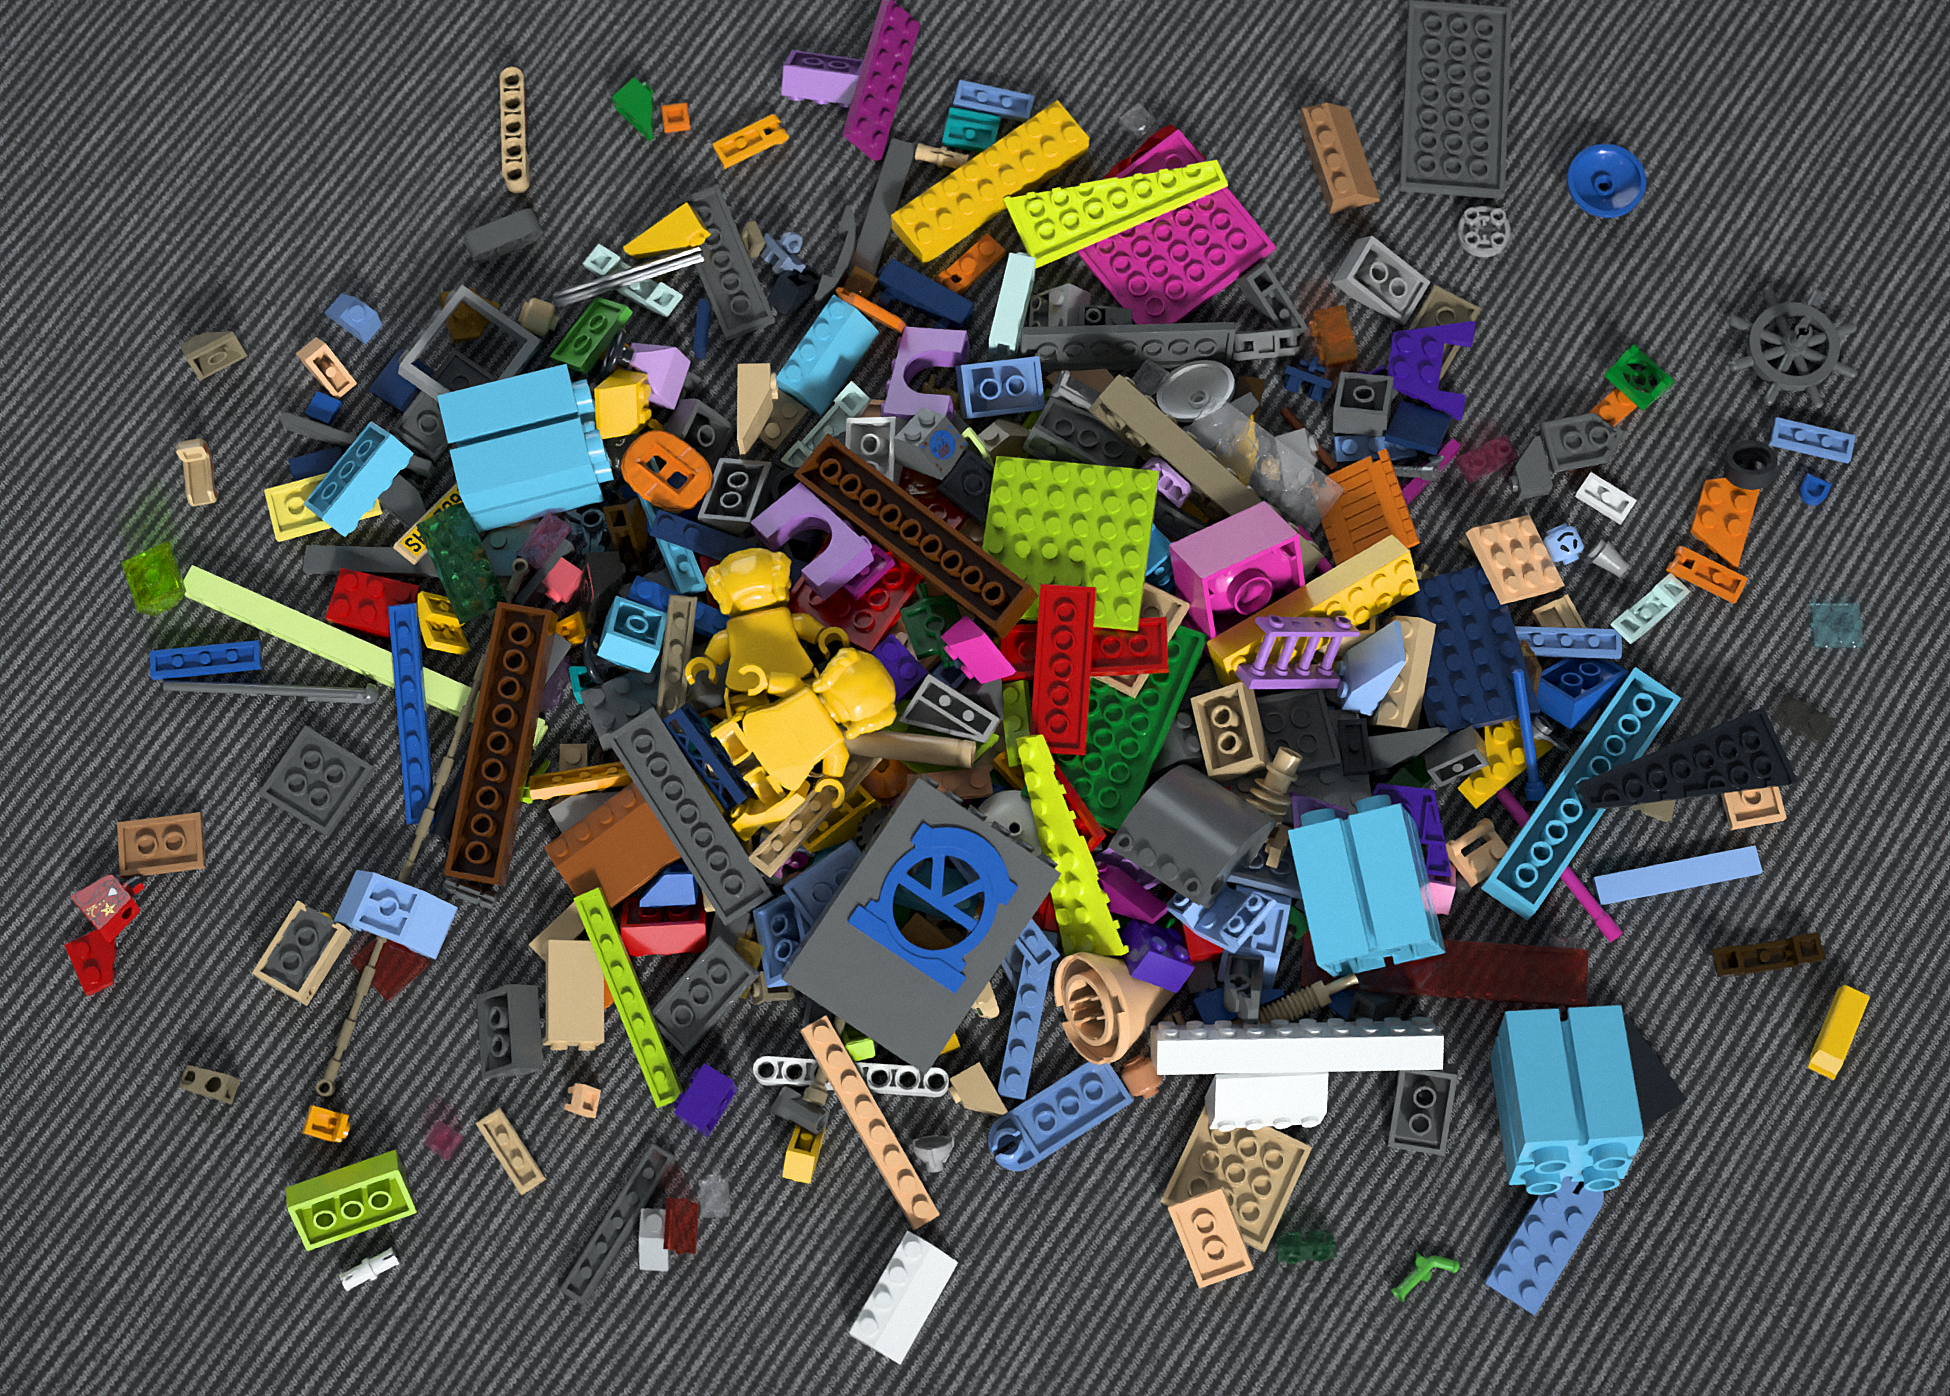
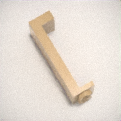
[542,940,604,1051]

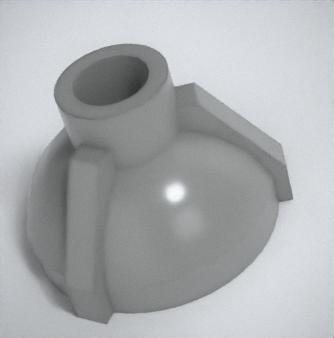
[912,1135,954,1172]

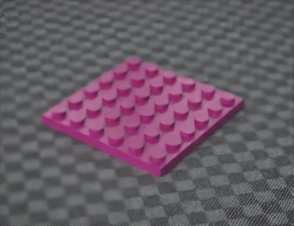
[1076,129,1276,325]

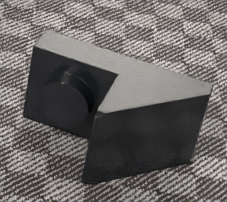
[792,529,823,564]

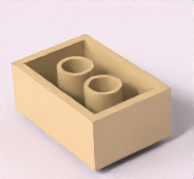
[1190,682,1270,783]

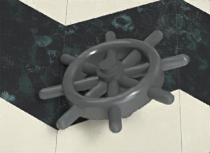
[1729,286,1857,408]

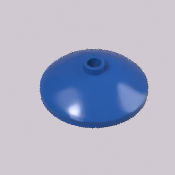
[1567,144,1646,218]

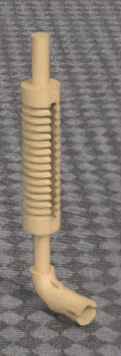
[1164,972,1358,1025]

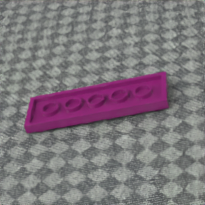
[842,0,920,161]

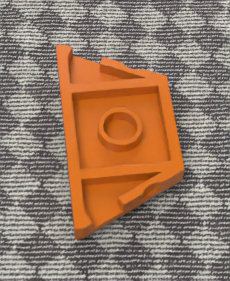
[1690,478,1760,570]

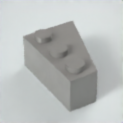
[899,674,1001,743]

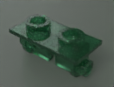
[1275,1230,1336,1264]

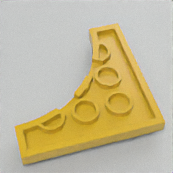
[1458,719,1554,809]

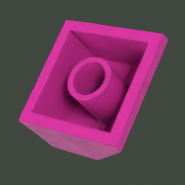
[941,615,1016,684]

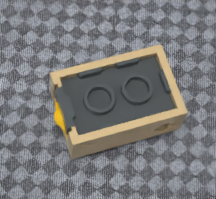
[252,901,352,1006]

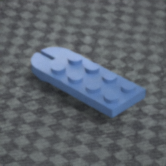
[988,1062,1133,1171]
[1484,1176,1604,1315]

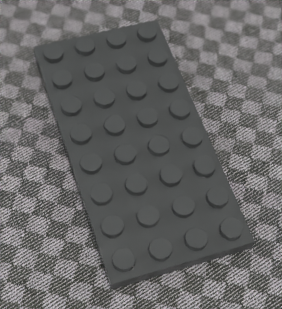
[1399,0,1512,199]

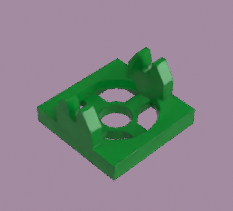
[1604,344,1675,411]

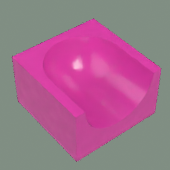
[1169,501,1305,659]

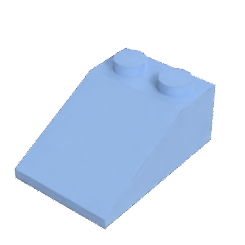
[1335,620,1406,716]

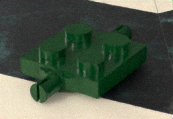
[900,583,962,668]

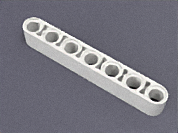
[753,1056,949,1097]

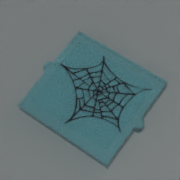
[1810,603,1864,648]

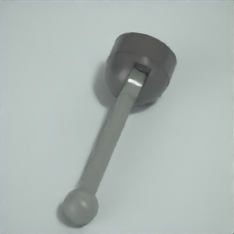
[663,371,701,430]

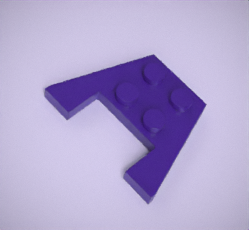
[1386,321,1476,421]
[1372,783,1452,877]

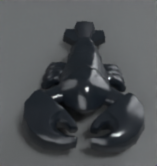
[563,489,623,560]

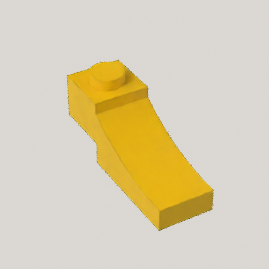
[729,780,810,842]

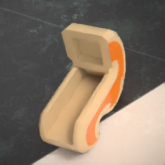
[176,438,217,506]

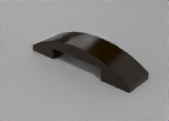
[1711,932,1825,977]

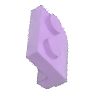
[1140,457,1192,508]

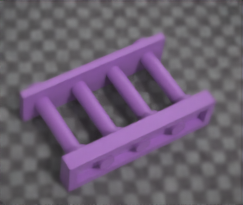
[1235,615,1360,689]

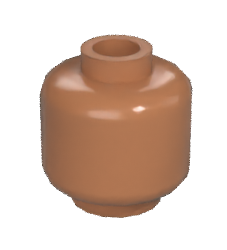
[1121,1054,1163,1099]

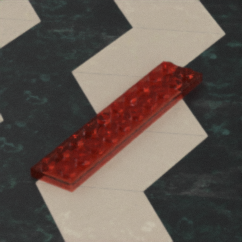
[1301,931,1588,1007]

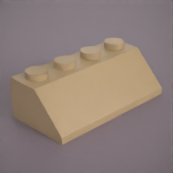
[1367,615,1436,731]

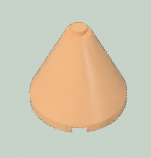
[1054,952,1175,1065]

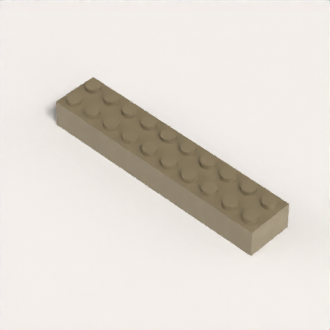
[1089,374,1324,579]

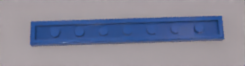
[388,603,436,825]

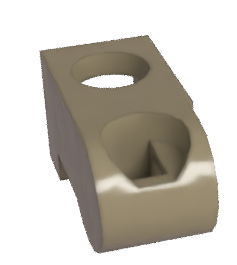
[179,1065,240,1105]

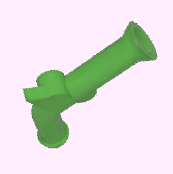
[1391,1251,1460,1302]

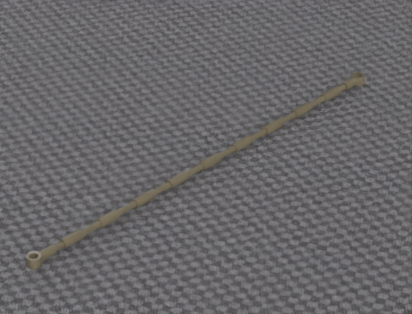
[316,558,530,1097]

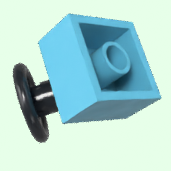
[583,596,667,685]

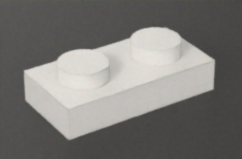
[1575,472,1637,525]

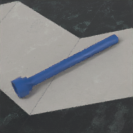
[1512,669,1547,801]

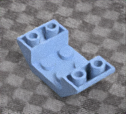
[334,870,458,960]
[1166,883,1277,953]
[1216,884,1292,989]

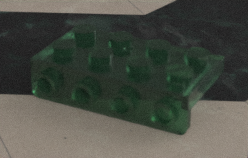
[416,502,507,625]

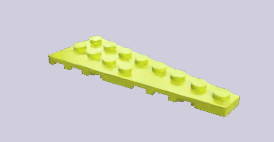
[1003,160,1228,269]
[1016,734,1129,956]

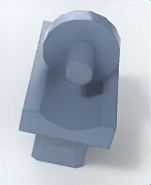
[761,232,806,276]

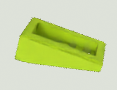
[834,1014,875,1062]

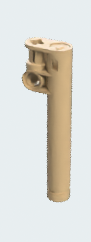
[808,725,976,778]

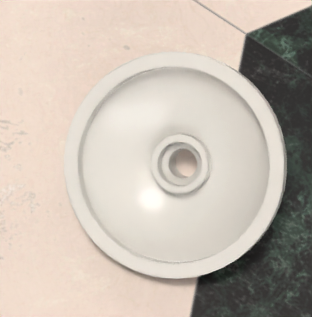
[1156,360,1235,422]
[978,790,1042,856]

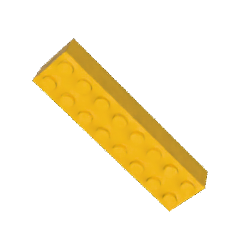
[891,100,1089,266]
[1207,535,1419,687]

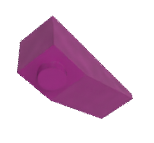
[1094,861,1168,924]

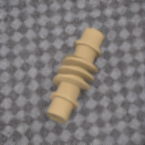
[1245,747,1303,857]

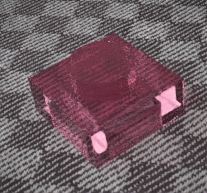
[423,1121,465,1161]

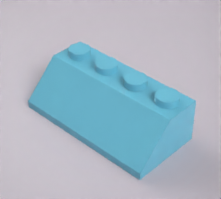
[777,295,879,416]
[303,421,414,537]

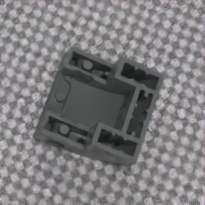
[1108,763,1278,909]

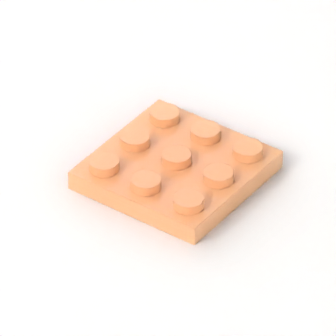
[1466,515,1565,605]

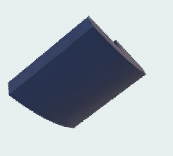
[368,349,436,414]

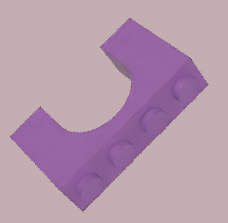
[880,327,970,423]
[750,482,874,601]

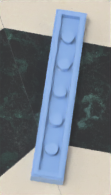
[1592,846,1762,906]

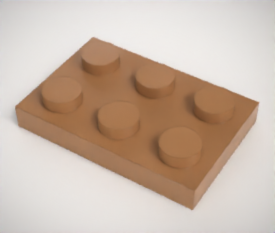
[117,812,206,878]

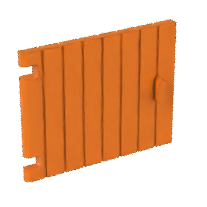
[1309,448,1420,566]

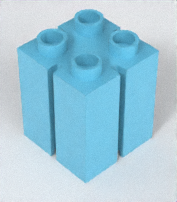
[437,364,614,533]
[1288,795,1446,978]
[1490,1005,1644,1195]

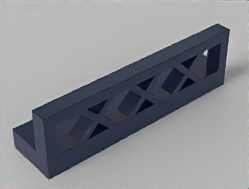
[662,702,754,811]

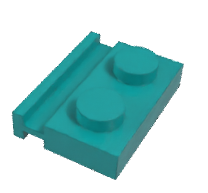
[942,107,1001,153]

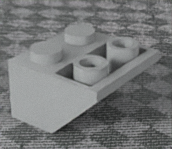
[1029,283,1090,327]

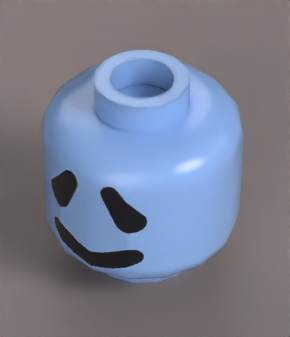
[1543,523,1584,565]

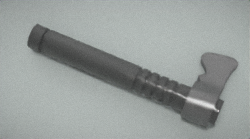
[1393,455,1444,481]

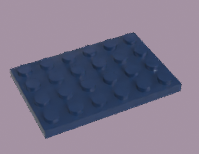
[1393,565,1540,736]

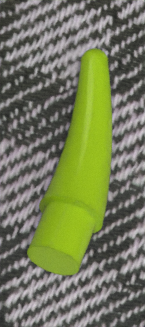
[522,760,550,804]

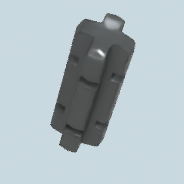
[442,878,497,909]

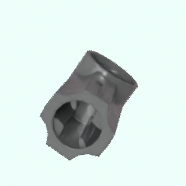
[769,1085,829,1135]

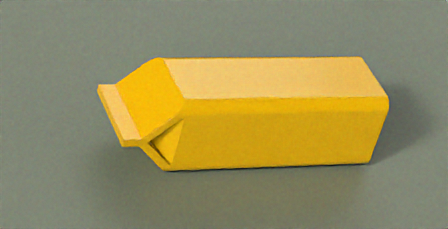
[1807,985,1870,1080]

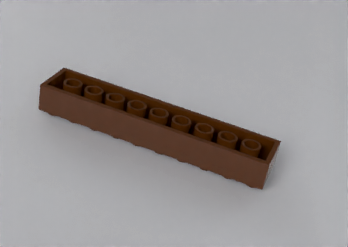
[794,433,1038,639]
[444,602,558,887]

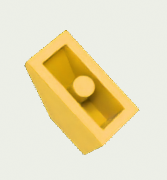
[782,1124,826,1184]

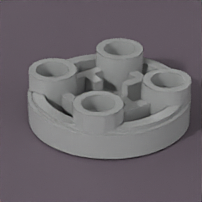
[1457,206,1510,257]

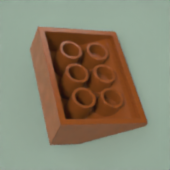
[544,782,681,909]

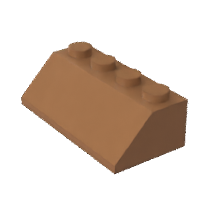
[1299,103,1380,214]

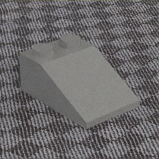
[1332,236,1430,325]

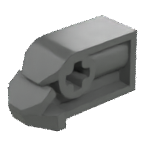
[1223,954,1265,1024]

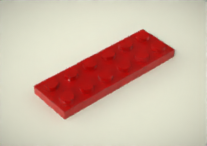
[1030,584,1097,756]
[1001,617,1169,682]

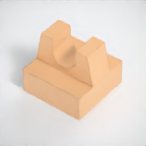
[564,1083,601,1118]

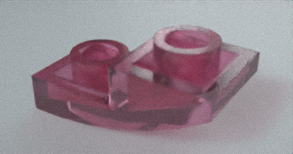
[1456,435,1519,483]

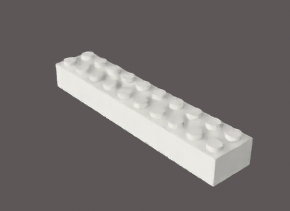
[1150,1017,1444,1075]

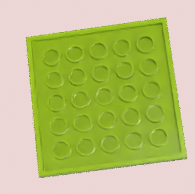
[982,456,1159,631]

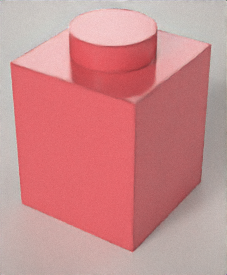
[542,557,587,606]

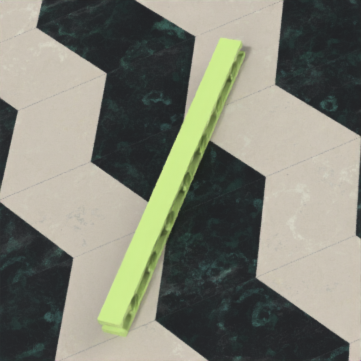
[179,565,548,751]

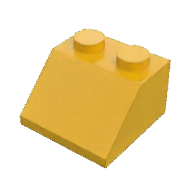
[594,369,651,439]

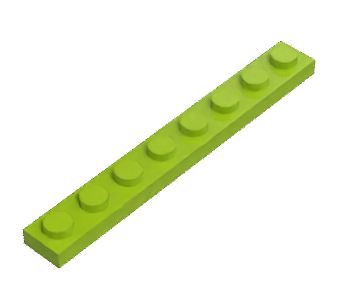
[573,887,684,1108]

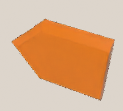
[836,287,909,335]

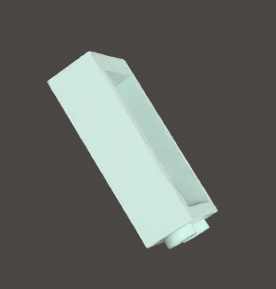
[989,252,1036,361]

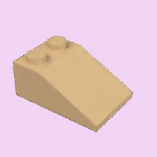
[737,363,778,459]

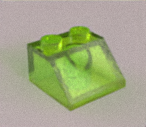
[121,541,186,616]

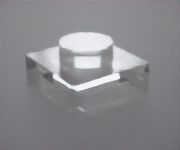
[1119,103,1156,140]

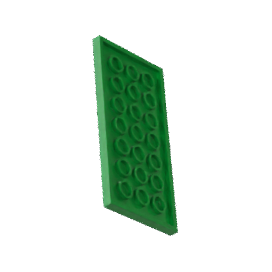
[1020,625,1207,832]

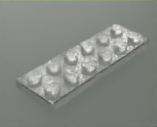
[1187,393,1345,533]

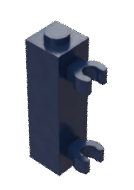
[877,258,974,331]

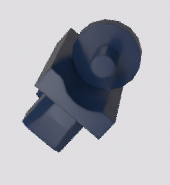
[1284,355,1333,402]

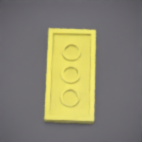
[264,472,383,542]

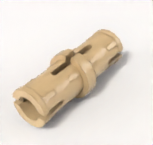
[915,143,969,169]

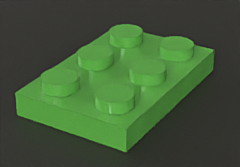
[550,296,633,374]

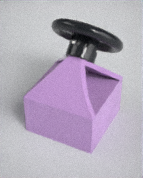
[601,328,691,409]

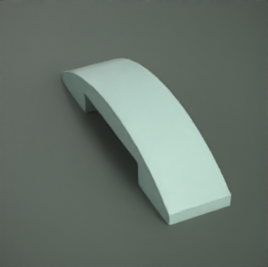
[583,244,683,317]
[781,381,871,467]
[1611,573,1690,644]

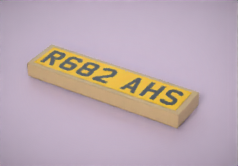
[393,483,468,565]

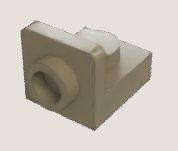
[748,971,795,1005]

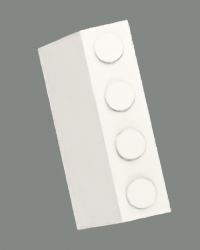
[1205,1071,1328,1132]
[849,1231,958,1364]

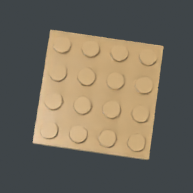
[1160,1104,1312,1252]

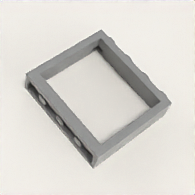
[398,285,541,401]

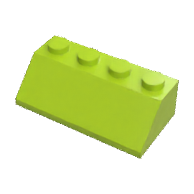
[286,1150,417,1251]

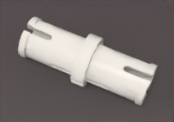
[339,1247,400,1291]

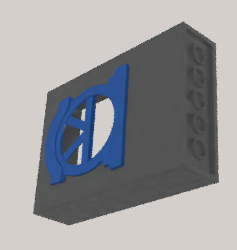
[781,773,1061,1075]

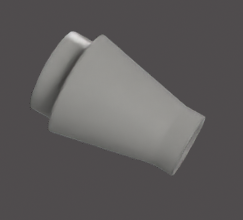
[1587,539,1629,577]

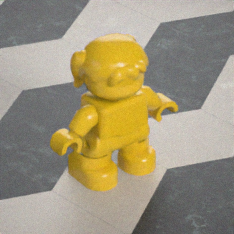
[685,548,851,719]
[710,648,897,815]

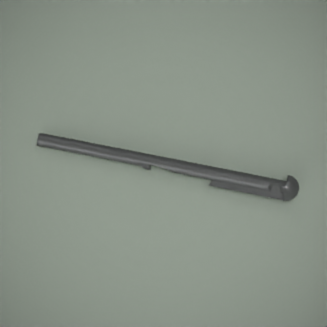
[163,680,379,704]

